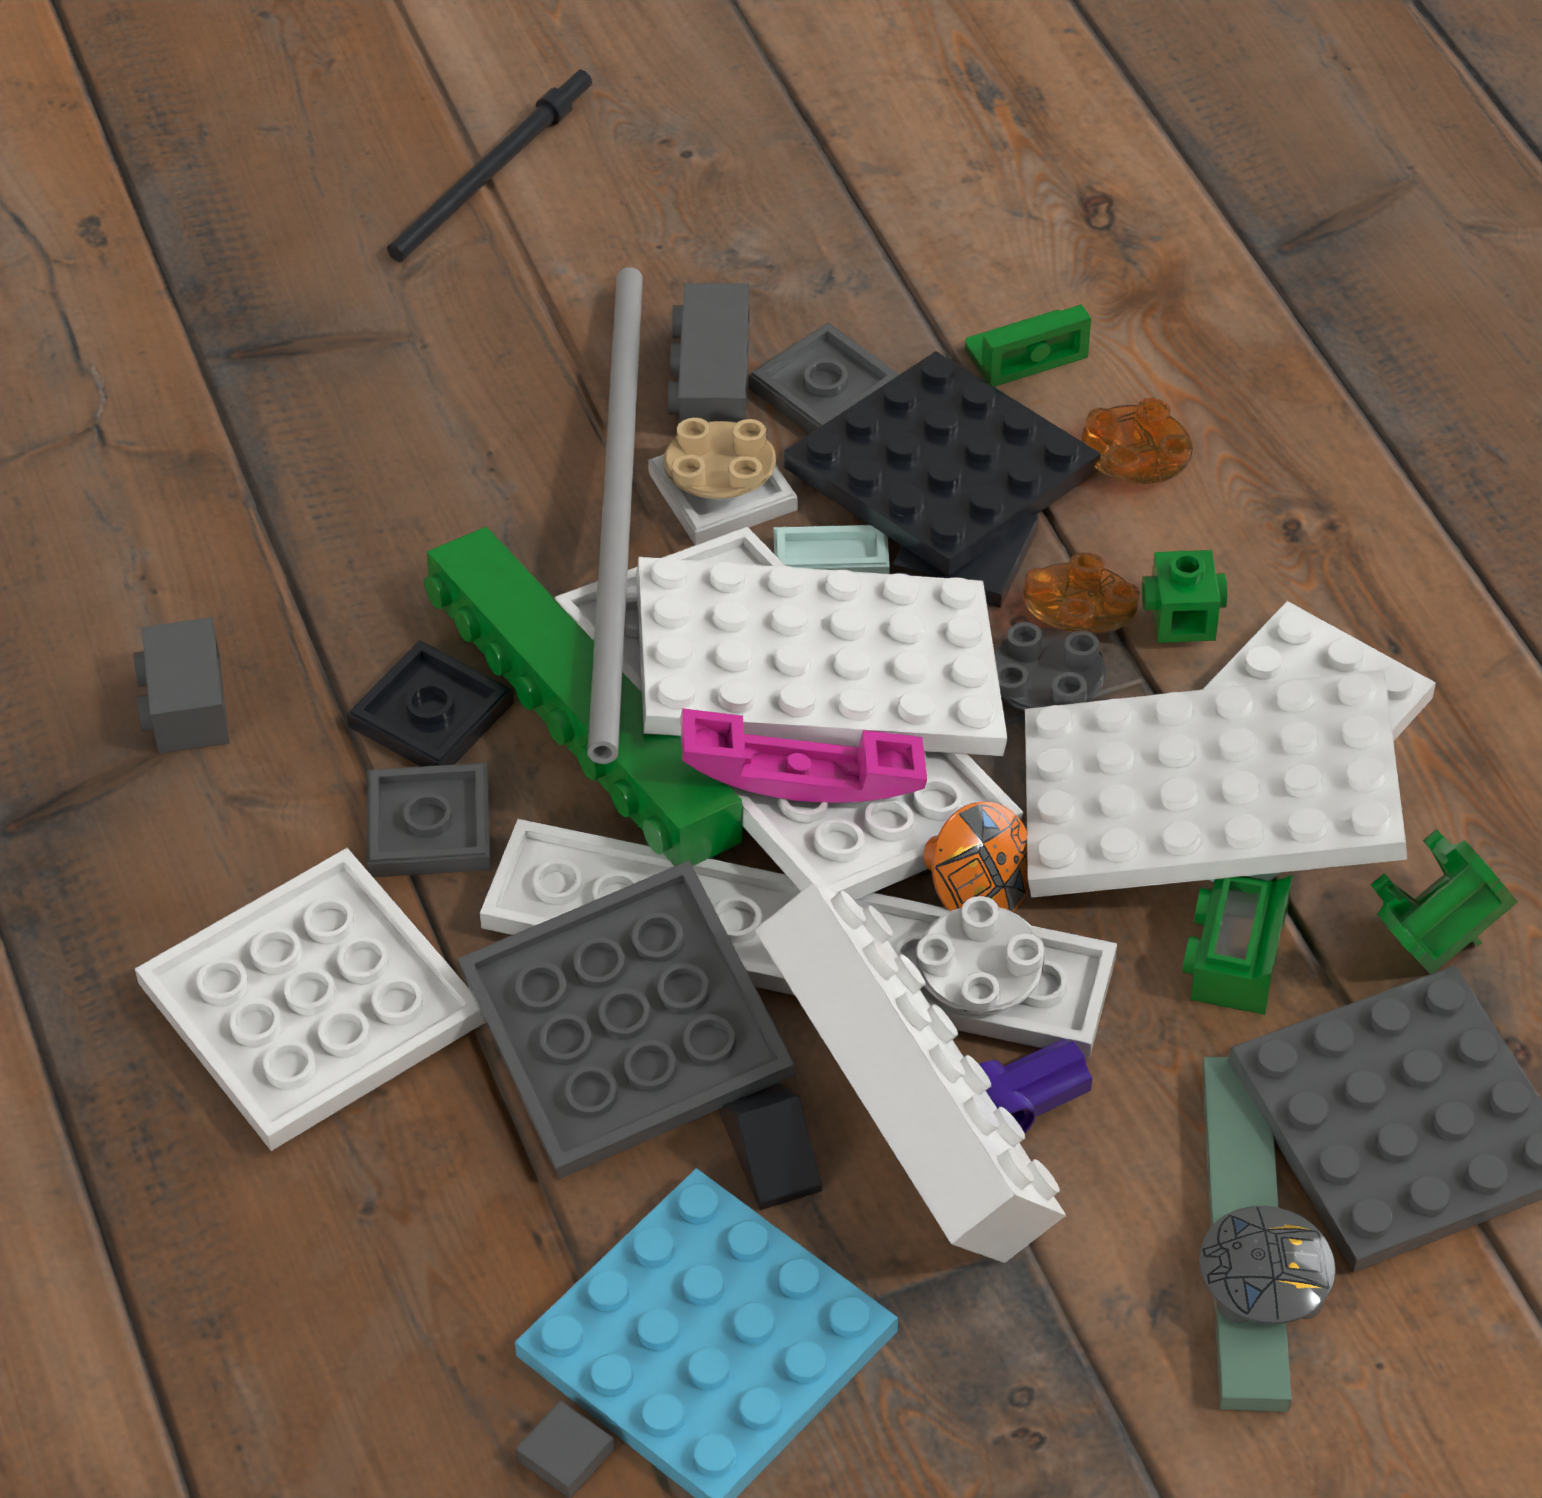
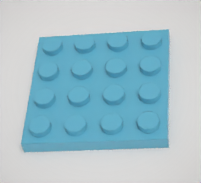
[514,1168,898,1498]

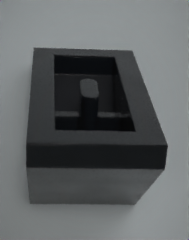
[718,1083,822,1210]

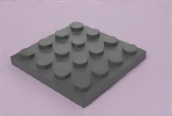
[458,860,796,1179]
[1228,965,1542,1273]

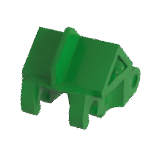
[1370,829,1518,974]

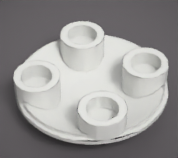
[917,896,1045,1015]

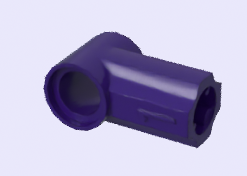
[979,1039,1093,1134]

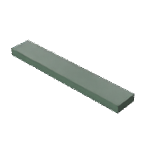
[1202,1056,1291,1412]

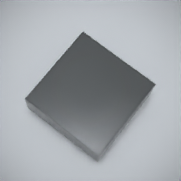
[515,1400,614,1498]

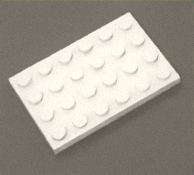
[636,557,1007,756]
[1025,670,1407,898]

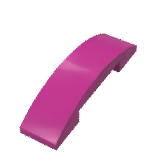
[680,708,927,803]

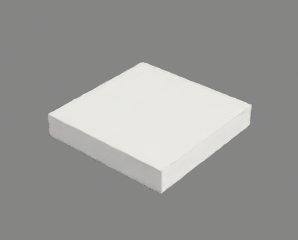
[648,455,797,546]

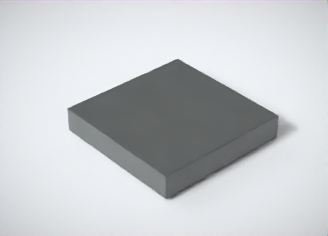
[749,322,899,434]
[367,763,491,877]

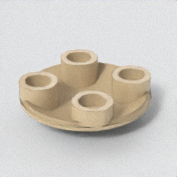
[664,417,776,499]

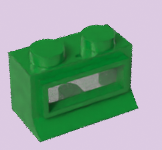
[1182,875,1293,1015]

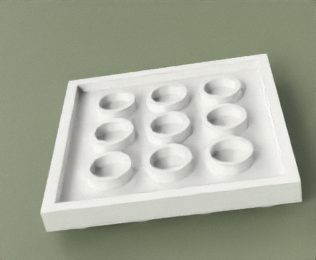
[135,848,485,1151]

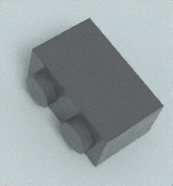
[133,617,230,753]

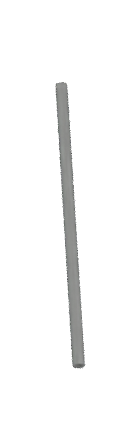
[587,267,643,764]

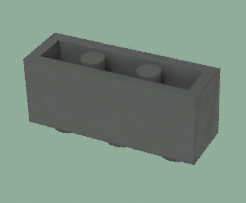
[668,283,750,423]

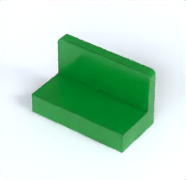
[964,304,1091,387]

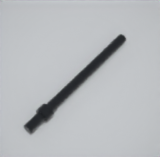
[387,70,592,262]

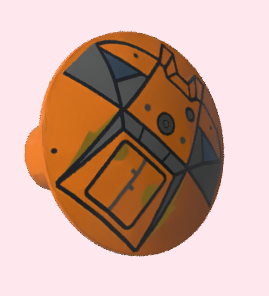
[923,801,1029,912]

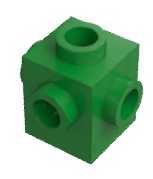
[1141,550,1228,643]

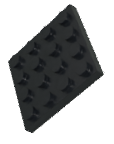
[784,351,1101,577]

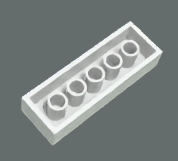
[755,882,1066,1263]

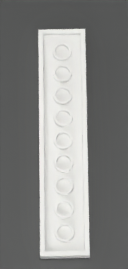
[480,819,1117,1058]

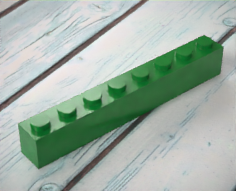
[424,526,742,866]

